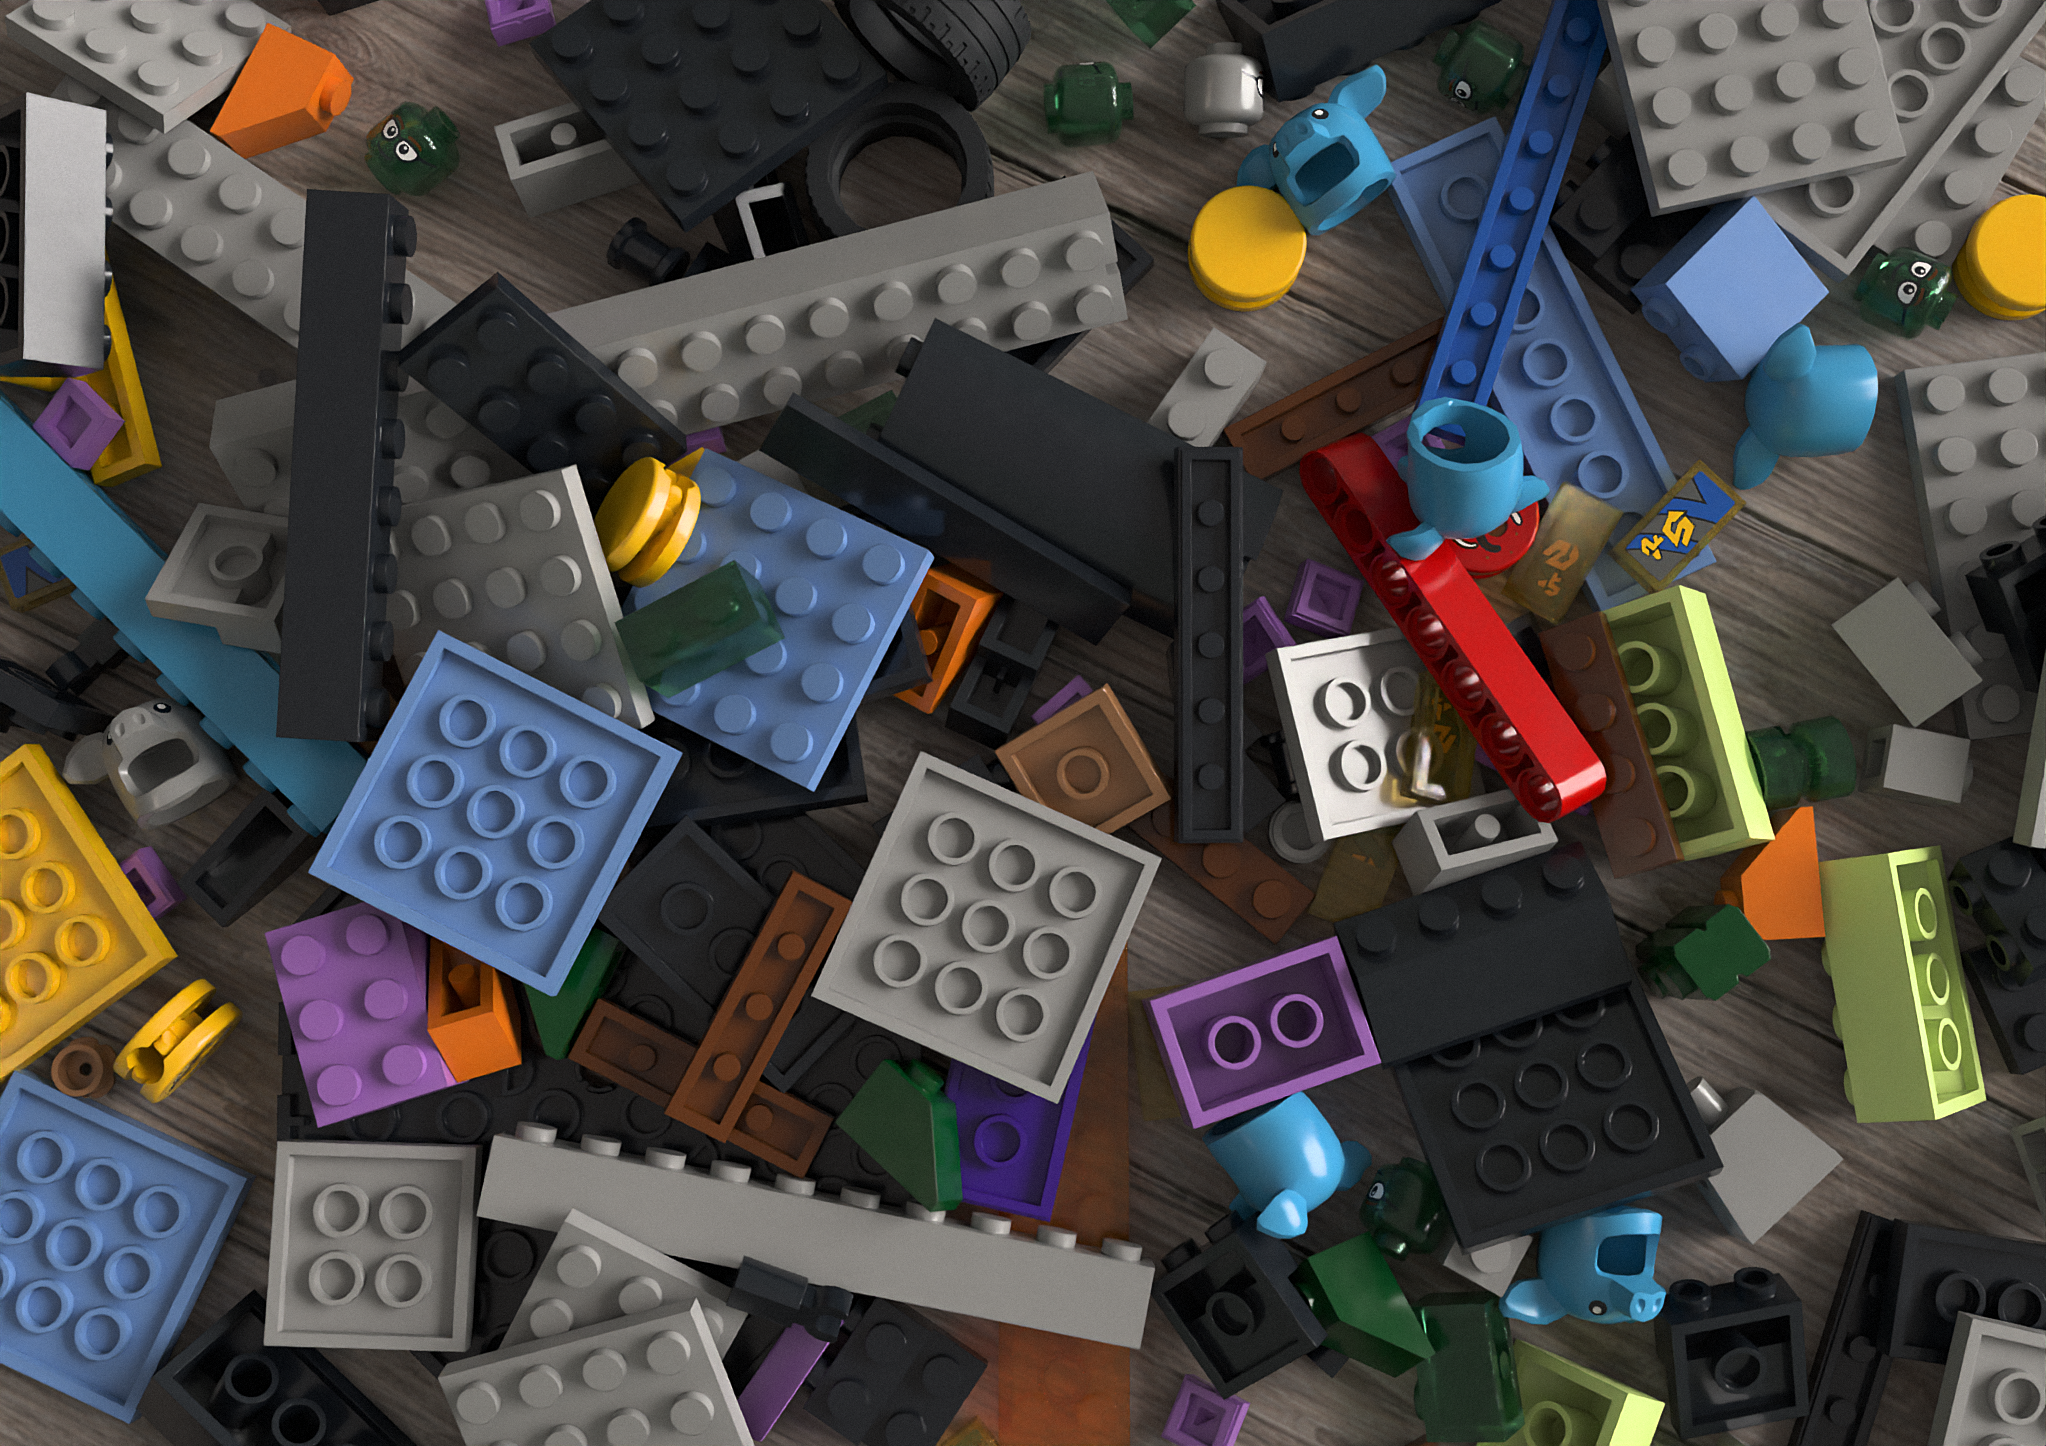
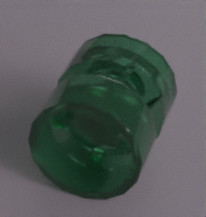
[1745,715,1857,811]

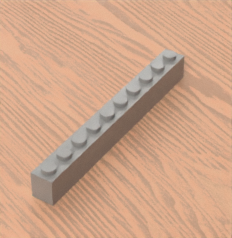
[476,1121,1155,1350]

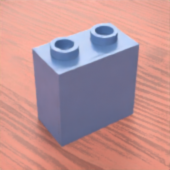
[1631,196,1829,383]

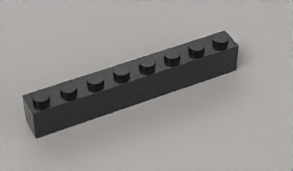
[276,189,417,742]

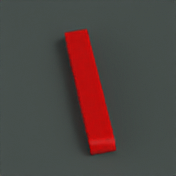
[1299,433,1606,823]

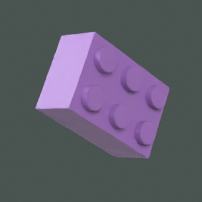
[264,902,469,1128]
[1141,936,1382,1129]

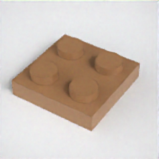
[994,683,1174,834]

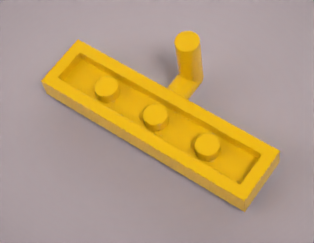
[0,246,162,487]

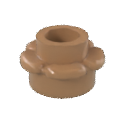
[51,1037,117,1099]

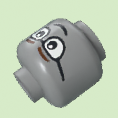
[1183,42,1265,138]

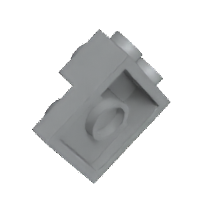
[145,503,288,654]

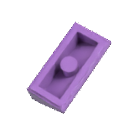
[737,1320,845,1442]

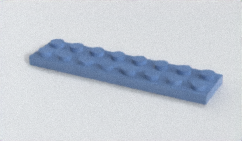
[1386,116,1717,613]

